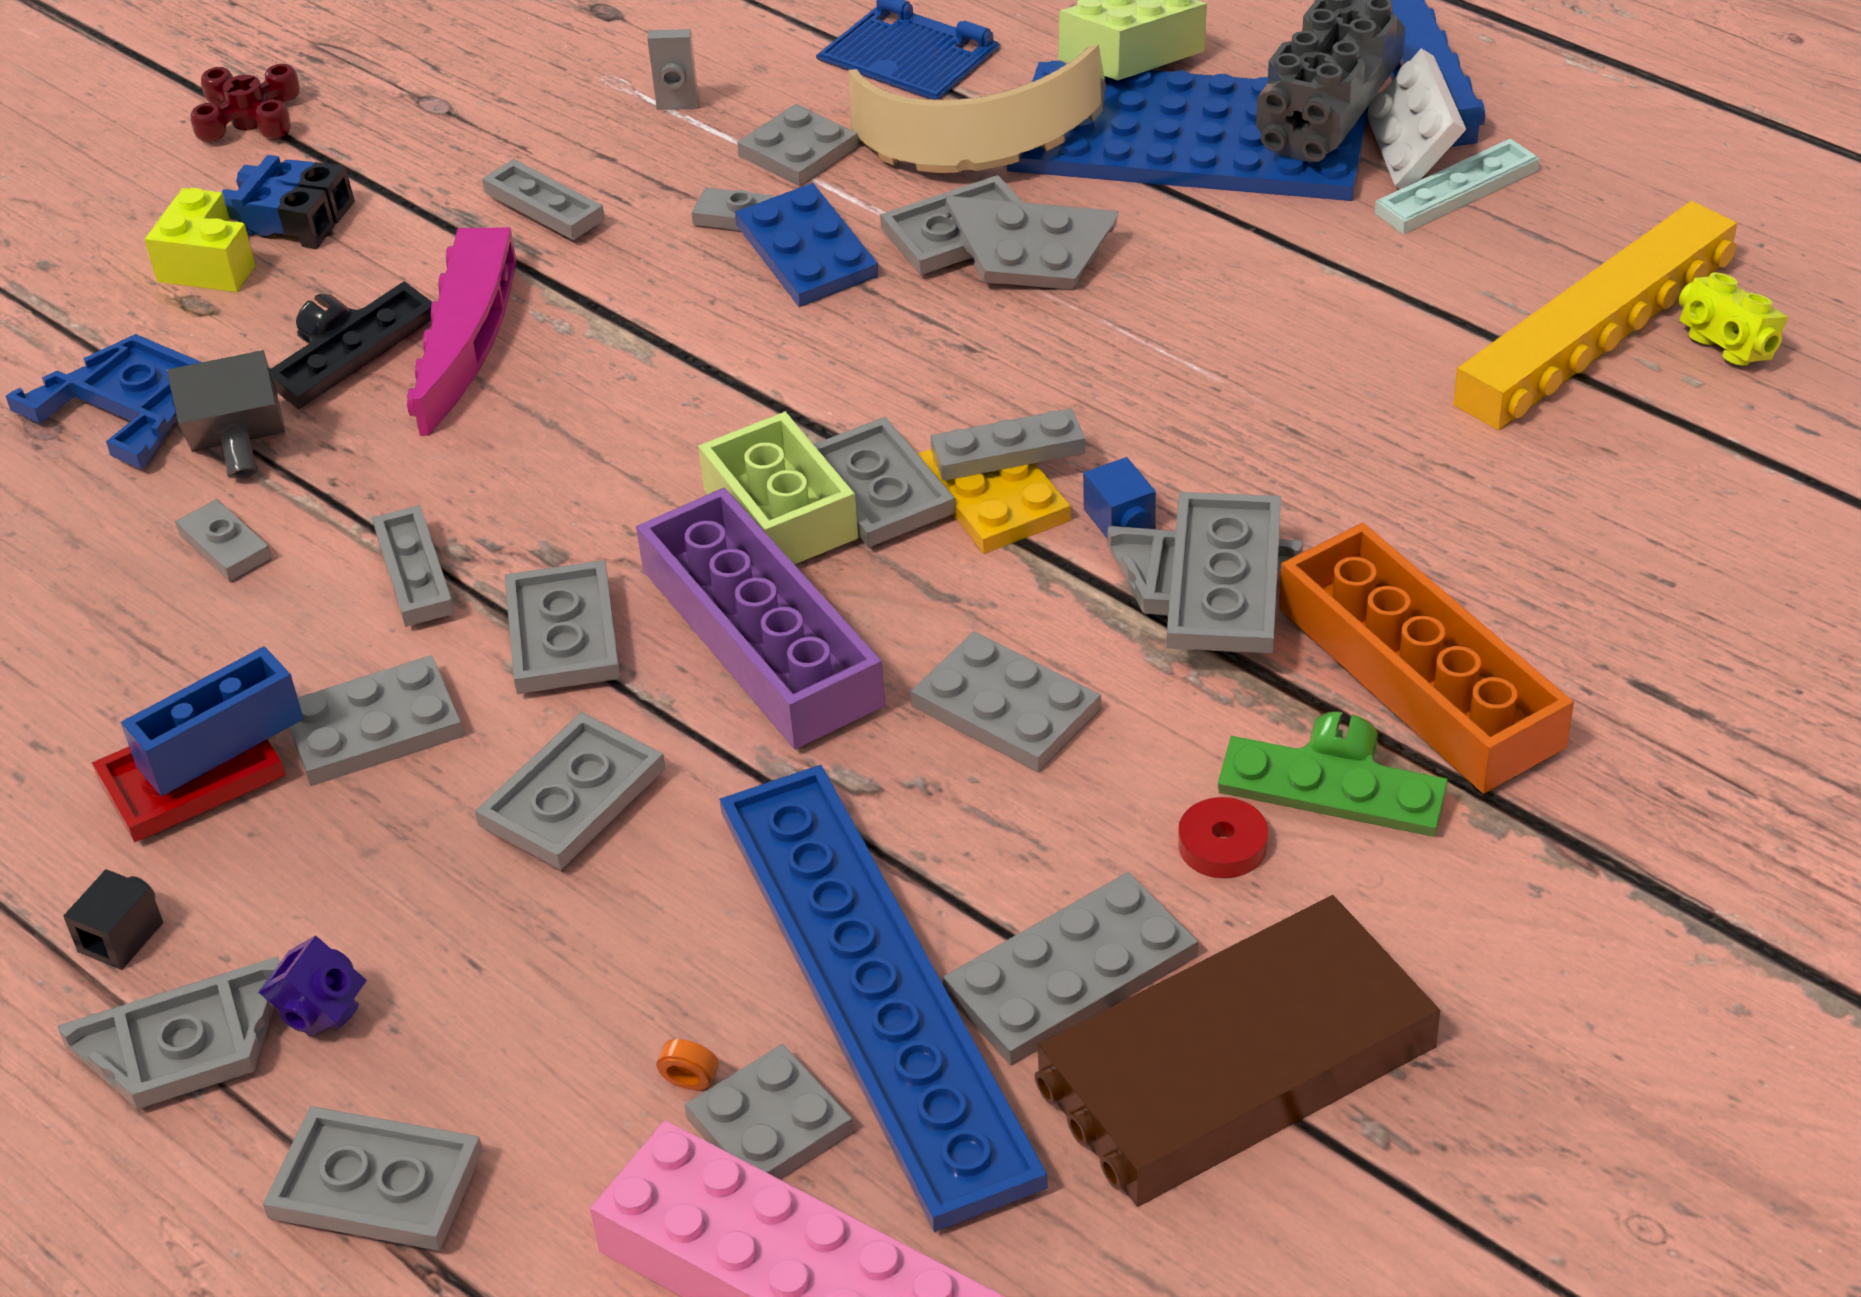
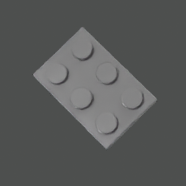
[880,175,1022,275]
[813,417,956,548]
[505,560,621,694]
[910,631,1101,773]
[289,655,464,786]
[475,712,666,870]
[263,1106,483,1251]

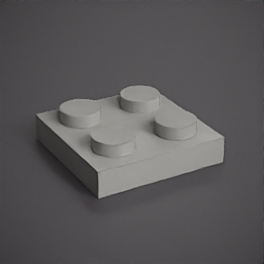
[737,104,858,187]
[684,1043,854,1180]

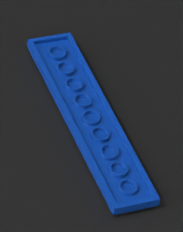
[719,765,1048,1232]

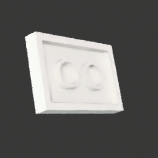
[1367,49,1466,189]

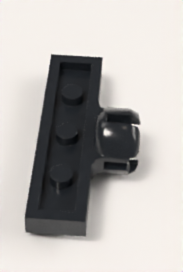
[271,281,432,410]

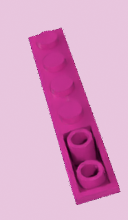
[407,227,517,435]

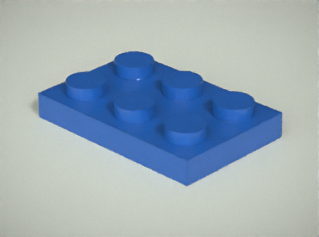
[735,183,878,307]

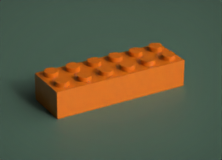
[1279,522,1574,794]

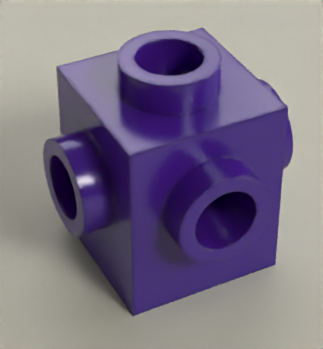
[258,935,367,1037]

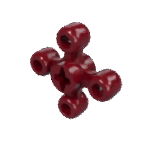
[190,64,300,142]

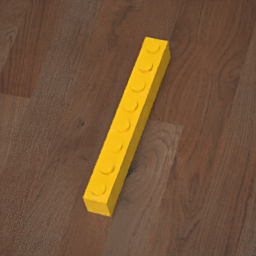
[1453,200,1737,431]

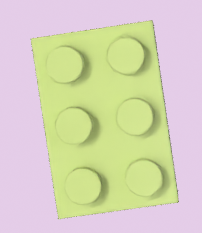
[1058,0,1207,80]
[698,411,859,565]

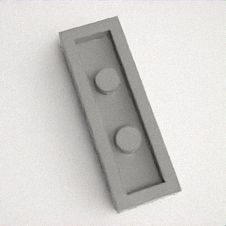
[482,159,605,240]
[930,408,1085,481]
[372,505,455,627]

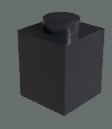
[63,869,163,970]

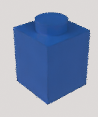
[1083,457,1156,539]

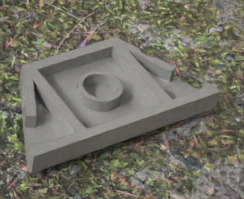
[945,196,1118,290]
[1108,526,1303,615]
[58,956,280,1109]

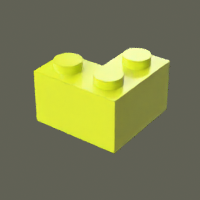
[144,188,256,292]

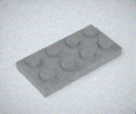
[1167,492,1281,653]
[943,872,1198,1066]

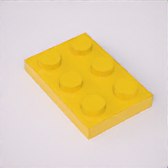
[917,449,1071,554]

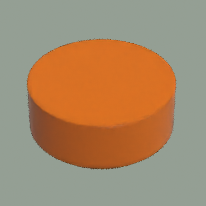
[656,1039,719,1090]

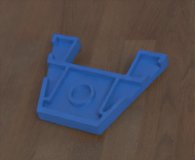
[5,334,202,470]

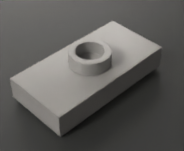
[647,29,699,110]
[692,187,776,231]
[175,499,272,582]

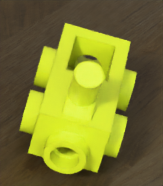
[1679,272,1788,366]

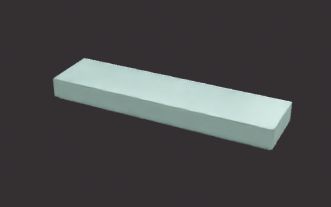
[1375,138,1540,235]

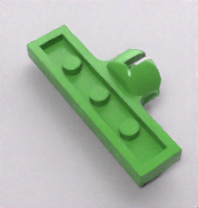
[1218,712,1447,837]

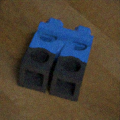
[221,155,355,249]

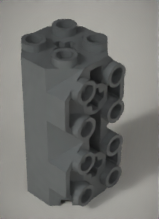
[1256,0,1406,163]

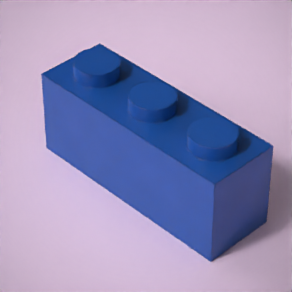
[121,646,304,797]

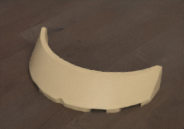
[848,45,1106,173]

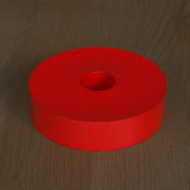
[1178,797,1268,878]

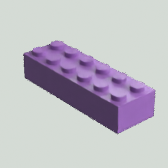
[636,488,886,750]

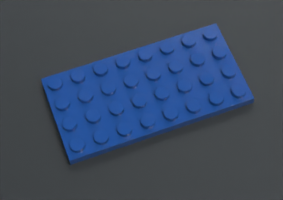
[1007,61,1371,201]

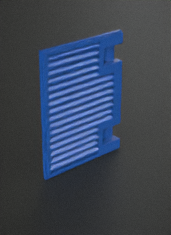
[816,0,1000,100]

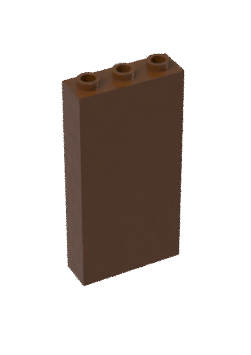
[1034,895,1441,1207]

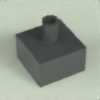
[167,350,286,478]

